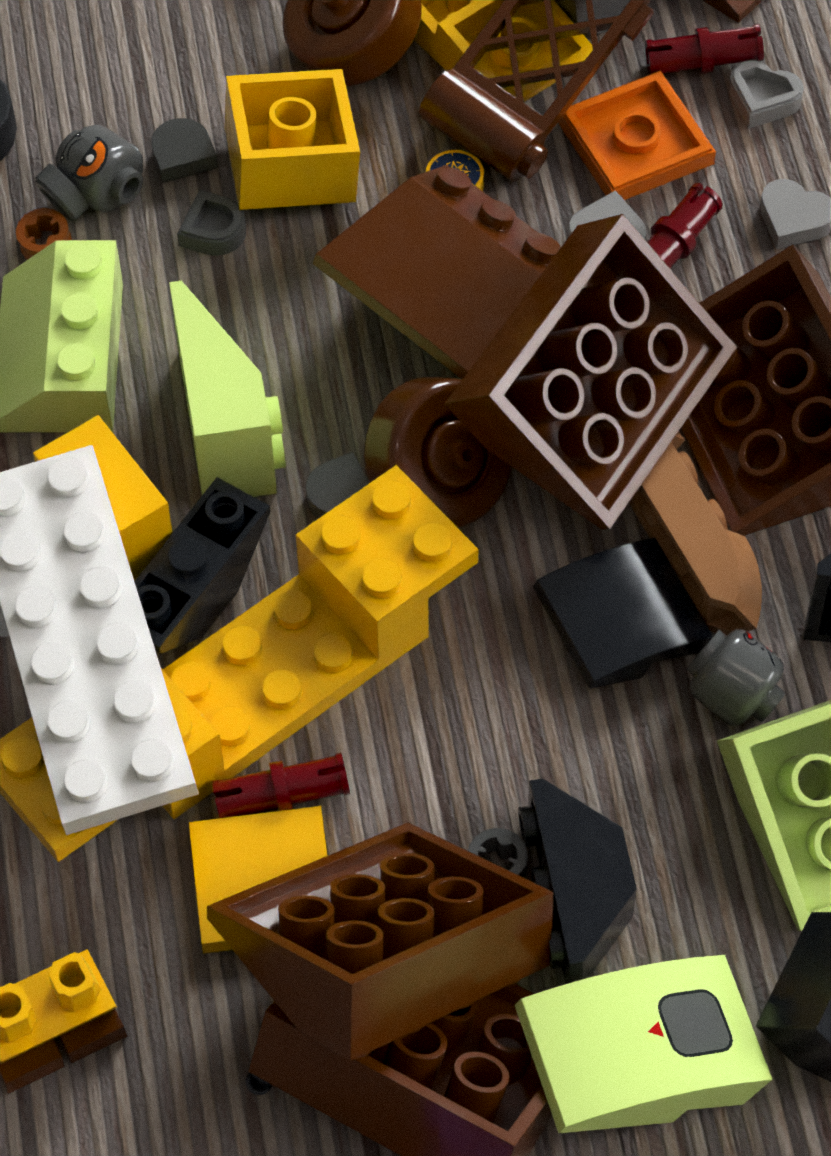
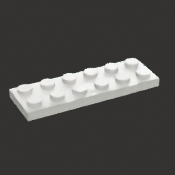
[0,445,199,835]

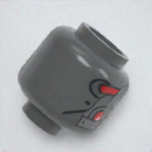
[686,629,786,726]

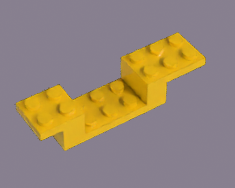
[0,465,479,862]

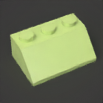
[0,240,123,433]

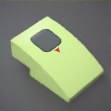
[515,955,773,1133]

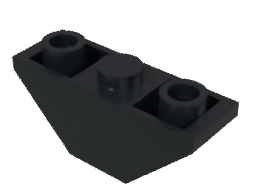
[134,477,270,654]
[518,778,637,984]

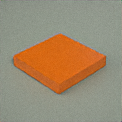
[558,71,716,200]

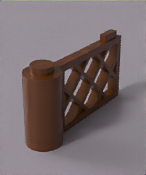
[419,0,654,182]

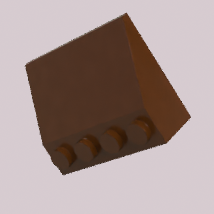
[312,165,561,379]
[445,214,737,530]
[681,244,831,536]
[207,822,554,1061]
[248,984,552,1156]

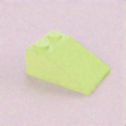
[169,280,286,497]
[717,700,831,931]

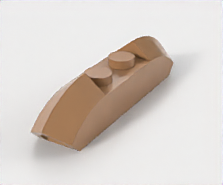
[629,431,762,635]

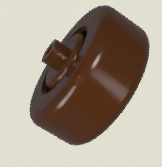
[283,0,422,86]
[364,377,512,528]

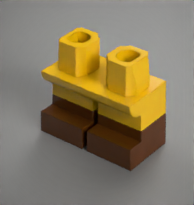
[0,949,128,1094]

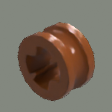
[16,208,72,260]

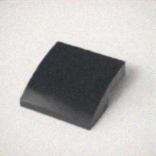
[533,538,713,689]

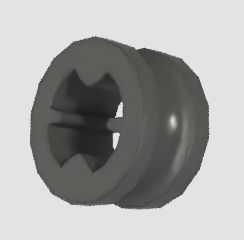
[468,828,528,878]

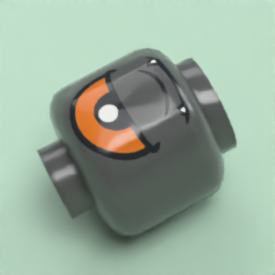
[55,124,143,213]

